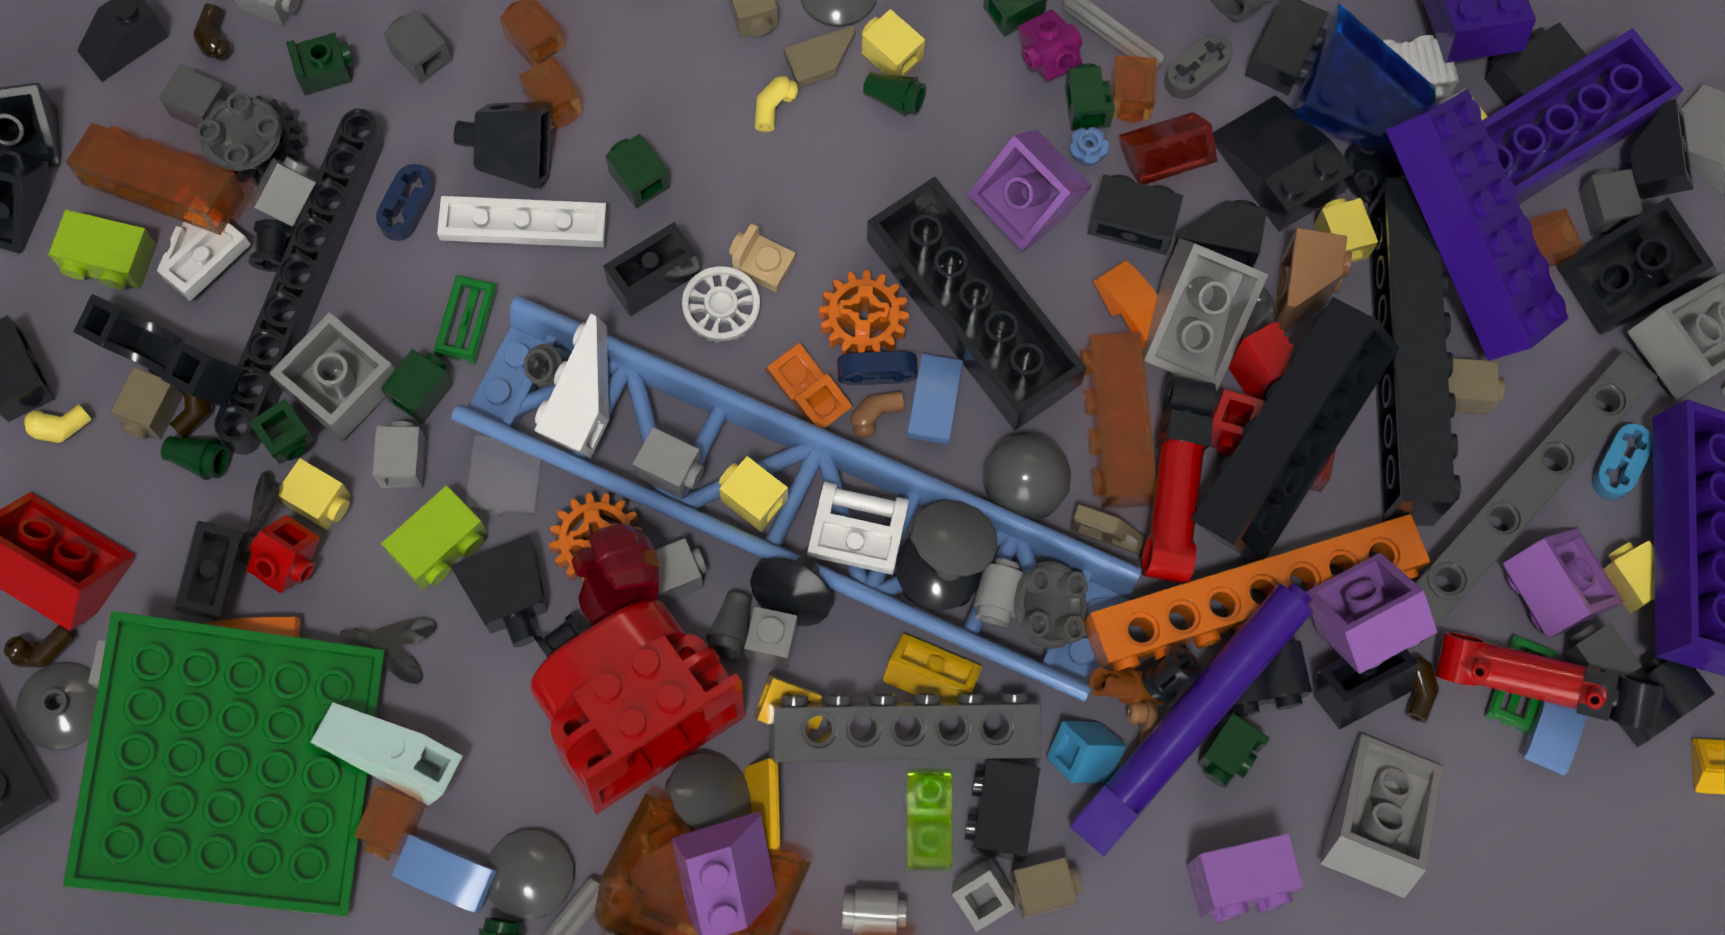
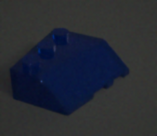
[1292,3,1436,161]

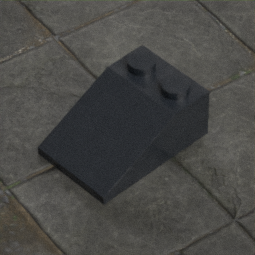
[1209,95,1355,232]
[1557,197,1718,335]

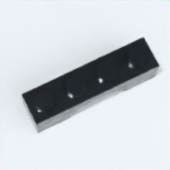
[73,294,243,407]

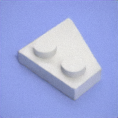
[157,194,250,301]

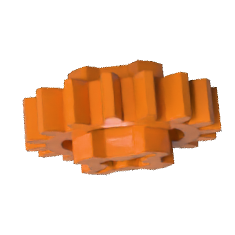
[819,270,909,355]
[549,493,643,582]

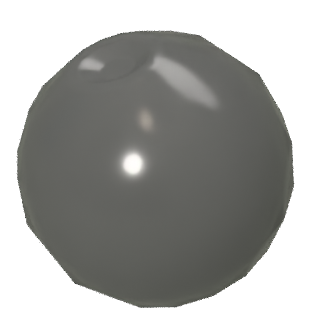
[983,433,1071,521]

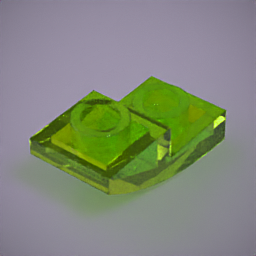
[907,773,952,870]

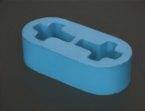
[1592,424,1653,501]

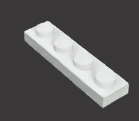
[437,196,608,248]

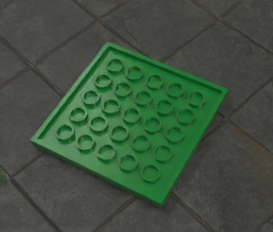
[62,611,385,917]

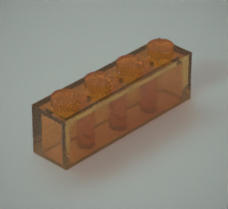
[66,123,245,235]
[1080,332,1157,509]

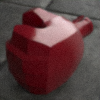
[571,523,659,627]

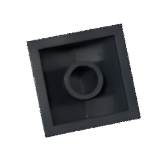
[0,82,61,164]

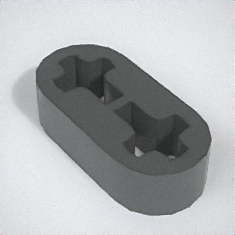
[1164,34,1233,99]

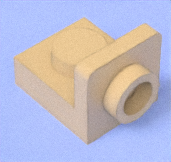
[729,223,796,293]

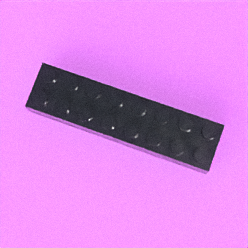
[1367,178,1461,526]

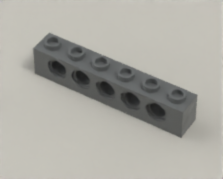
[769,692,1041,762]

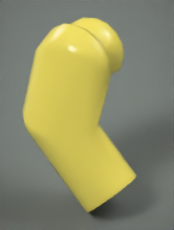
[755,76,799,132]
[24,404,93,443]

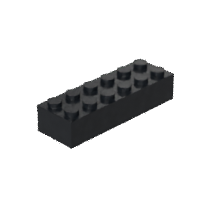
[867,176,1087,431]
[1191,297,1400,562]

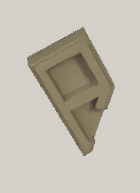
[784,25,855,88]
[1070,504,1147,556]

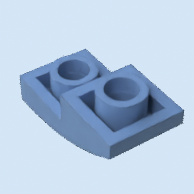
[907,353,963,445]
[1523,701,1587,776]
[391,834,497,913]

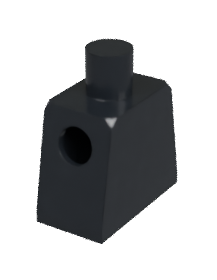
[453,101,552,188]
[451,535,547,647]

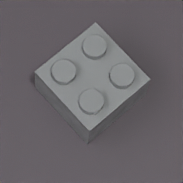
[269,312,395,441]

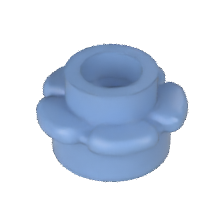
[1069,127,1109,166]

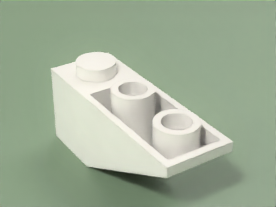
[534,314,609,459]

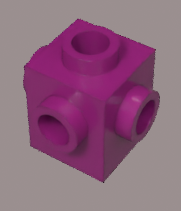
[1018,9,1083,81]

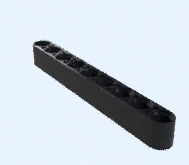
[214,108,384,455]

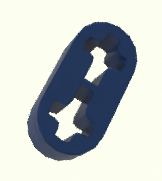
[376,164,435,241]
[837,351,918,385]

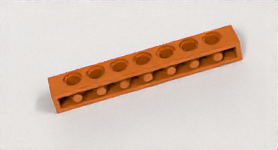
[1084,514,1430,672]

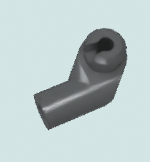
[1239,287,1275,345]

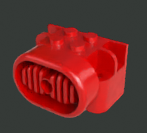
[530,599,745,815]

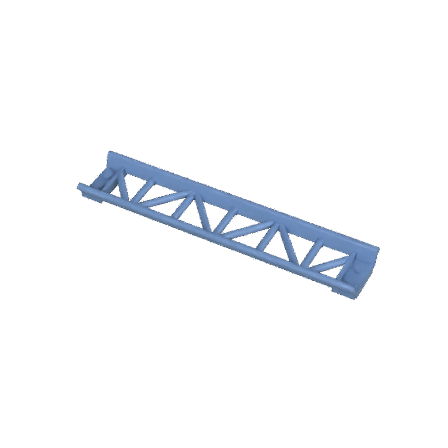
[451,295,1142,702]

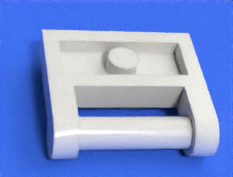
[807,481,910,575]

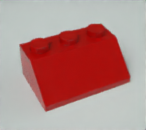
[0,492,135,631]

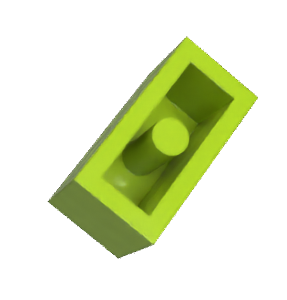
[48,209,157,290]
[381,485,487,590]

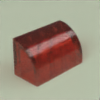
[1118,111,1218,185]

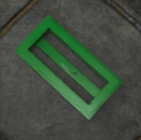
[433,275,498,365]
[1484,635,1556,733]

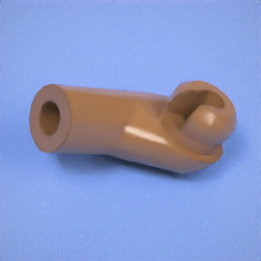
[850,391,905,438]
[1127,700,1160,745]

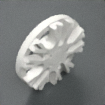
[682,266,760,343]

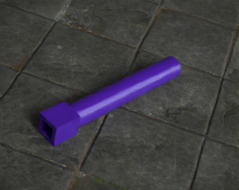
[1069,582,1313,857]

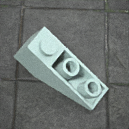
[311,703,463,806]

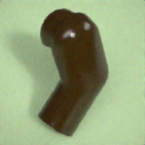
[194,3,231,60]
[169,392,213,438]
[4,625,75,668]
[1406,656,1439,723]

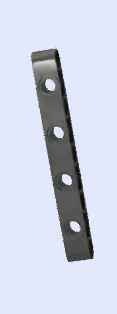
[1415,349,1658,643]

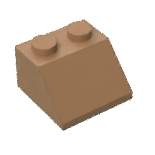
[1274,228,1352,333]

